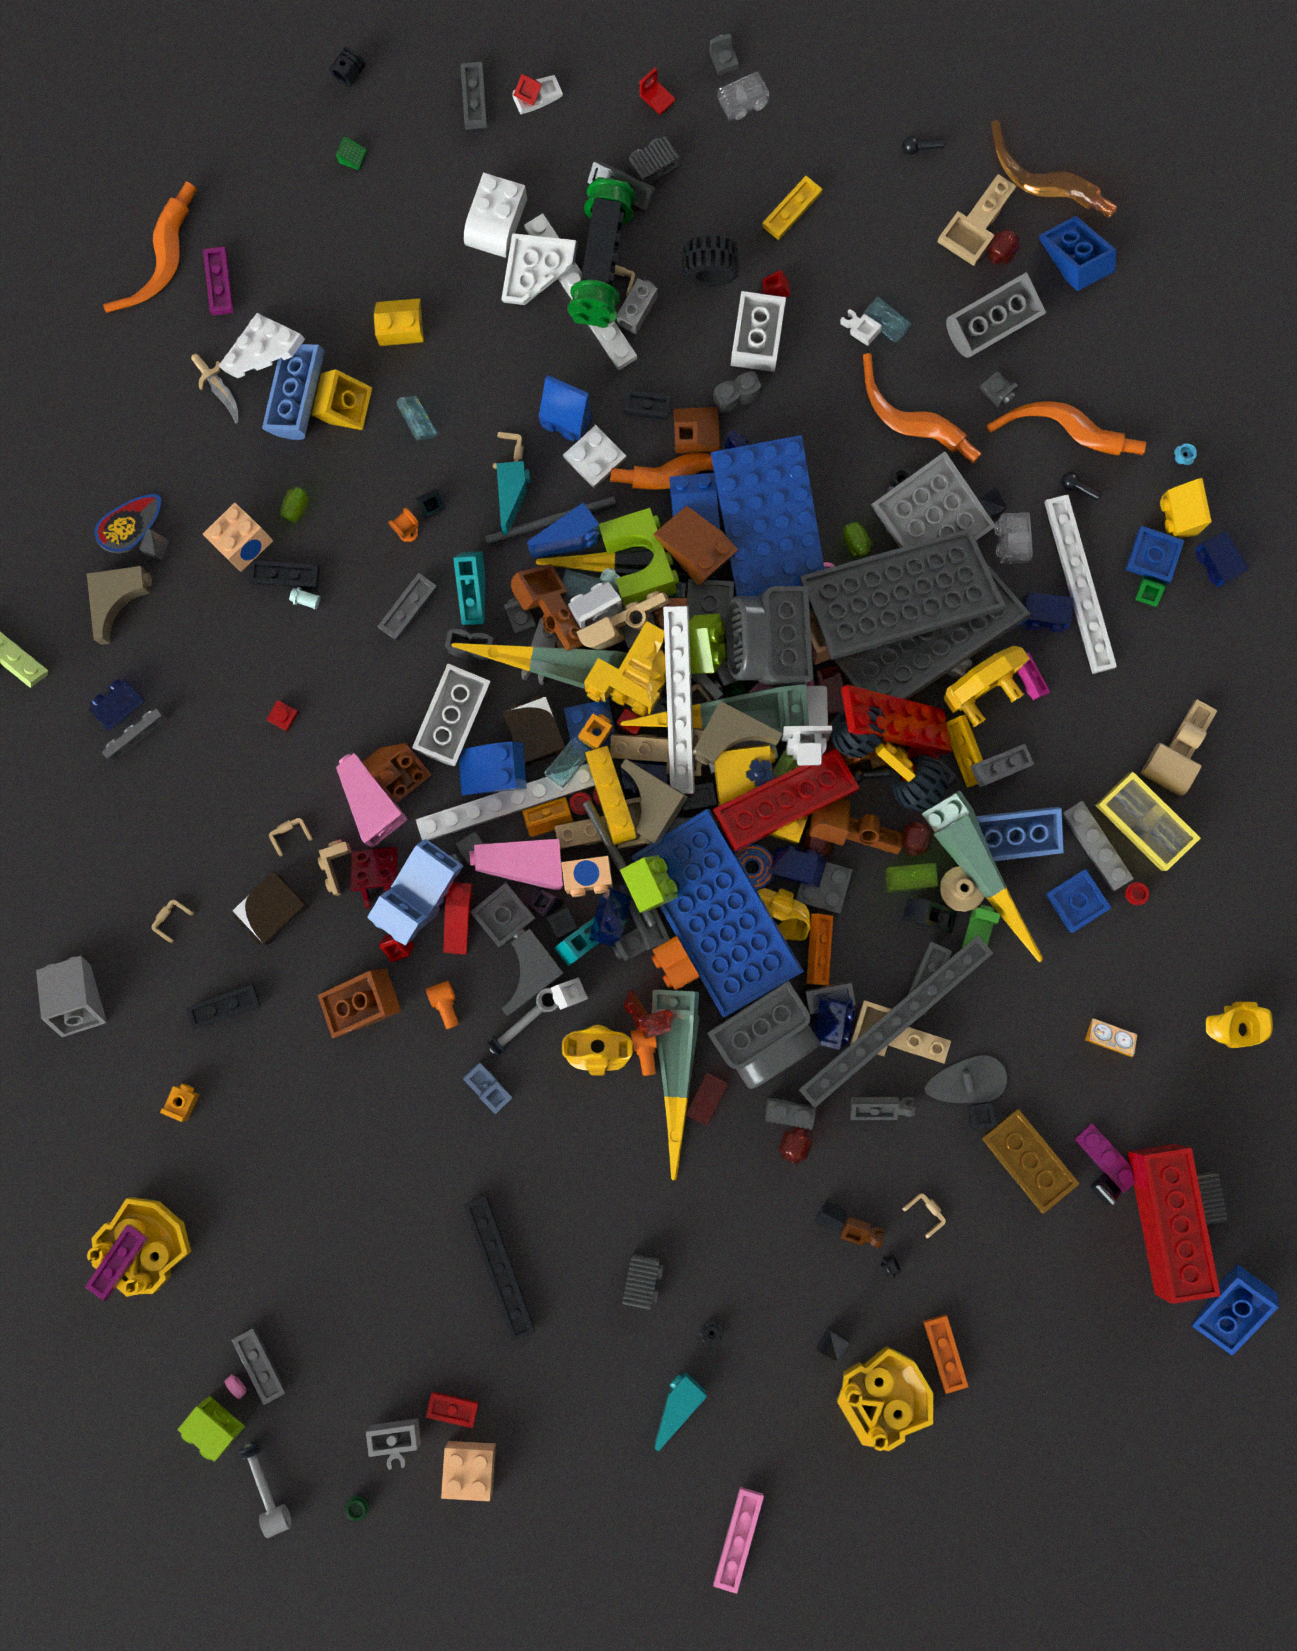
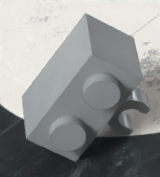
[366,1418,421,1470]

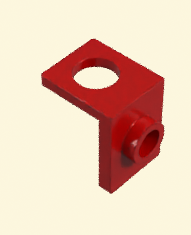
[639,67,675,115]

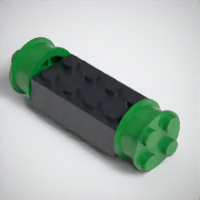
[568,177,635,328]

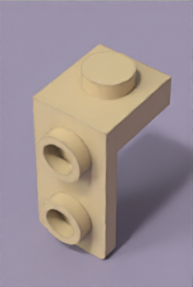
[318,840,352,896]

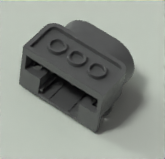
[725,586,813,687]
[707,981,820,1089]

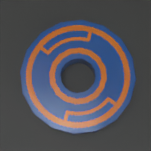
[735,844,775,890]

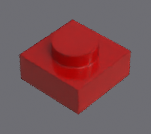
[513,73,543,106]
[266,700,299,732]

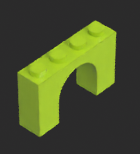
[599,508,679,610]

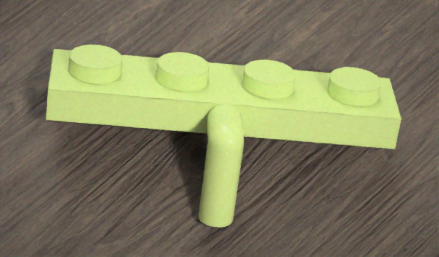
[0,632,48,688]

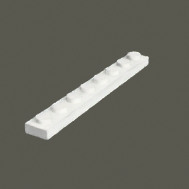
[524,213,637,370]
[1044,495,1117,674]
[663,606,695,794]
[416,764,595,841]

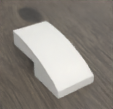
[512,75,563,115]

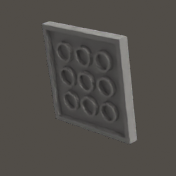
[871,452,996,548]

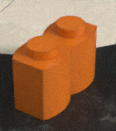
[651,936,700,991]

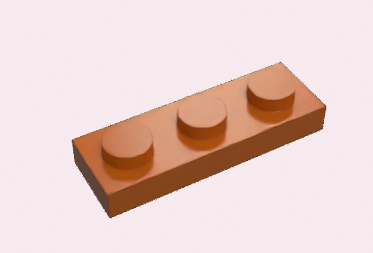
[806,914,833,985]
[923,1314,968,1394]

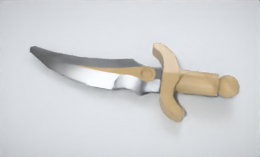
[191,354,238,424]

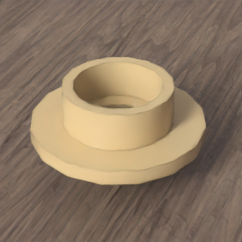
[939,866,985,912]

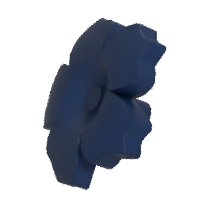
[746,759,774,787]

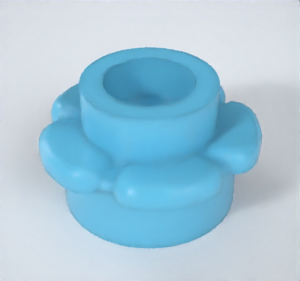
[1174,443,1197,465]

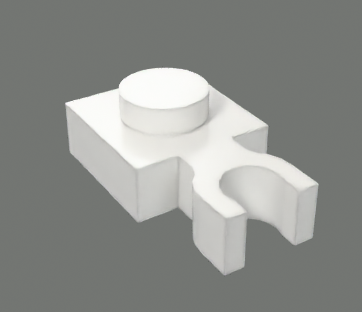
[840,309,882,346]

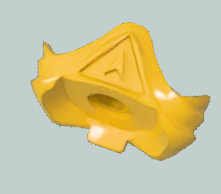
[757,888,811,941]
[1206,1002,1273,1048]
[562,1025,633,1076]

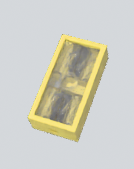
[1095,772,1201,871]

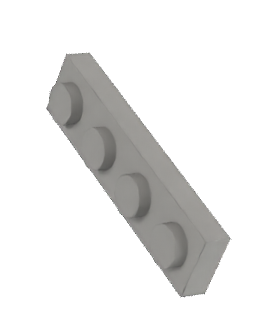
[1062,801,1134,891]

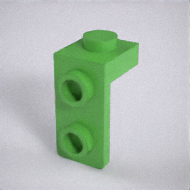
[962,905,1000,948]

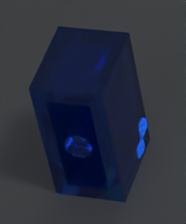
[1195,531,1249,588]
[1020,592,1074,632]
[769,845,827,887]
[589,889,631,947]

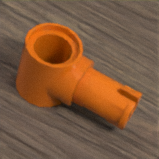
[426,980,459,1029]
[631,1027,657,1076]

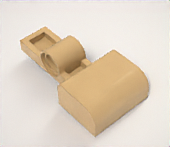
[938,174,1016,266]
[577,591,670,650]
[1140,699,1217,796]
[610,728,704,776]
[554,797,647,850]
[850,1000,951,1063]

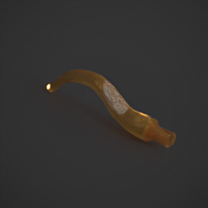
[991,120,1118,219]

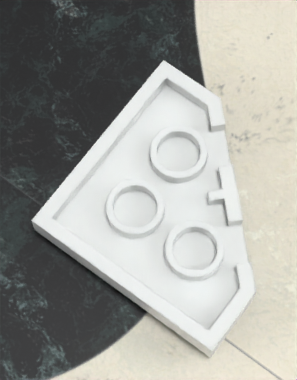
[501,233,578,305]
[219,313,305,378]

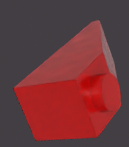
[443,882,474,955]

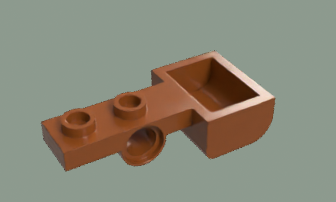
[511,564,584,651]
[810,798,902,855]

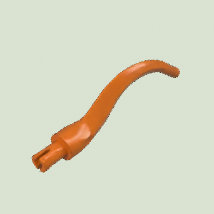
[103,181,198,313]
[863,353,982,464]
[987,401,1146,456]
[610,452,714,490]

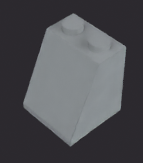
[36,956,107,1037]

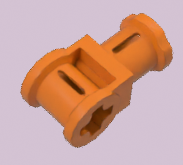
[388,507,419,542]

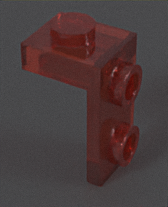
[624,990,674,1039]

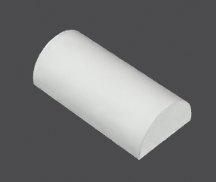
[412,664,490,766]

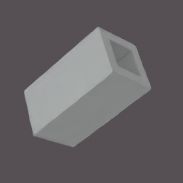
[617,278,658,335]

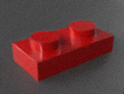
[426,1391,479,1428]

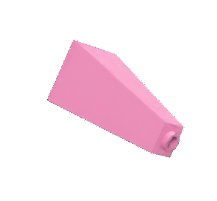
[336,753,409,848]
[469,839,563,890]

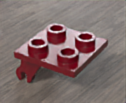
[351,847,398,909]

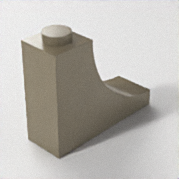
[87,566,152,645]
[693,701,783,765]
[621,759,688,846]

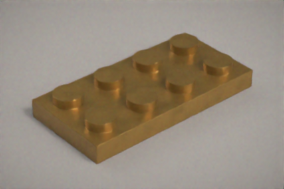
[981,1108,1079,1214]

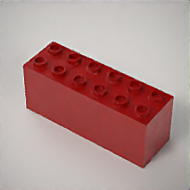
[1127,1144,1221,1304]

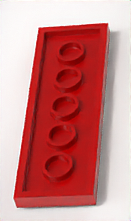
[841,685,952,754]
[713,749,859,851]

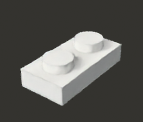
[551,978,588,1010]

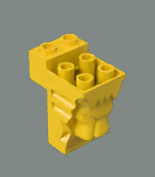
[584,621,666,717]

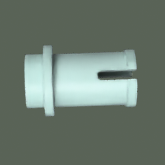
[600,568,620,593]
[289,587,320,609]

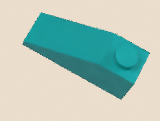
[496,461,531,535]
[453,551,485,625]
[554,903,627,966]
[655,1371,707,1452]

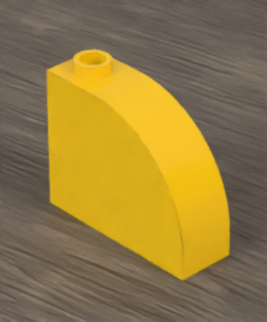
[714,743,775,806]

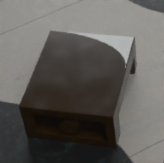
[503,696,567,767]
[232,872,310,945]

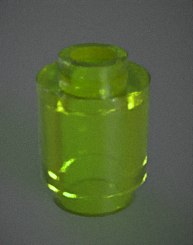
[279,487,309,523]
[843,522,873,557]

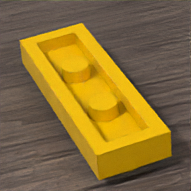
[762,176,822,240]
[946,715,983,788]

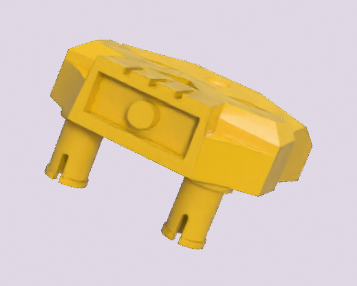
[944,646,1030,727]
[87,1197,191,1297]
[836,1346,933,1452]

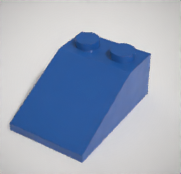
[1039,216,1116,291]
[539,375,592,441]
[669,473,720,530]
[527,503,601,558]
[459,741,527,796]
[1192,1264,1279,1356]

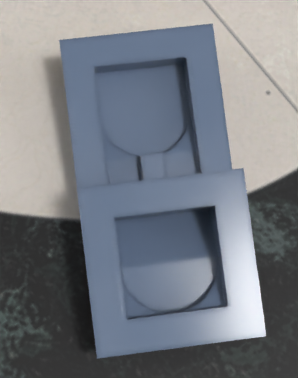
[462,1061,512,1114]

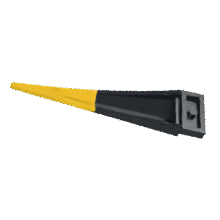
[536,547,716,582]

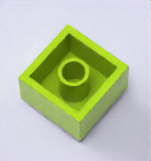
[689,614,727,674]
[620,855,678,913]
[177,1396,246,1462]

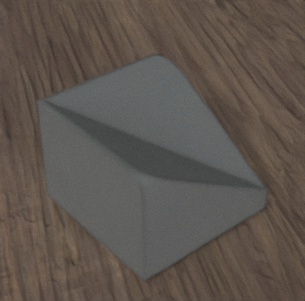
[139,529,169,561]

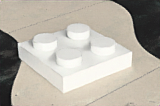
[563,425,627,489]

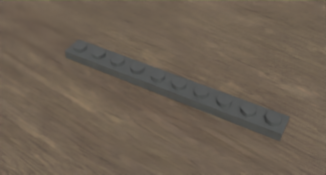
[799,935,993,1108]

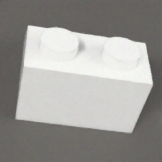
[568,582,622,629]

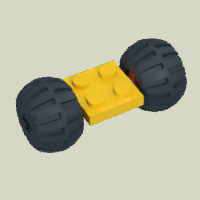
[830,706,949,812]

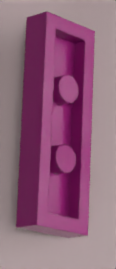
[203,246,234,316]
[1073,1123,1134,1193]
[85,1224,149,1301]

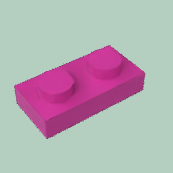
[1016,653,1050,700]

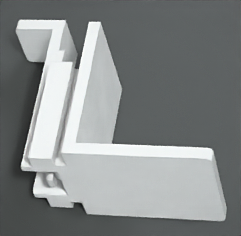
[781,686,832,765]

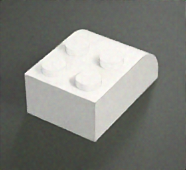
[464,173,527,258]
[731,291,786,372]

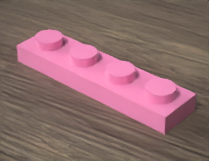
[713,1487,764,1594]

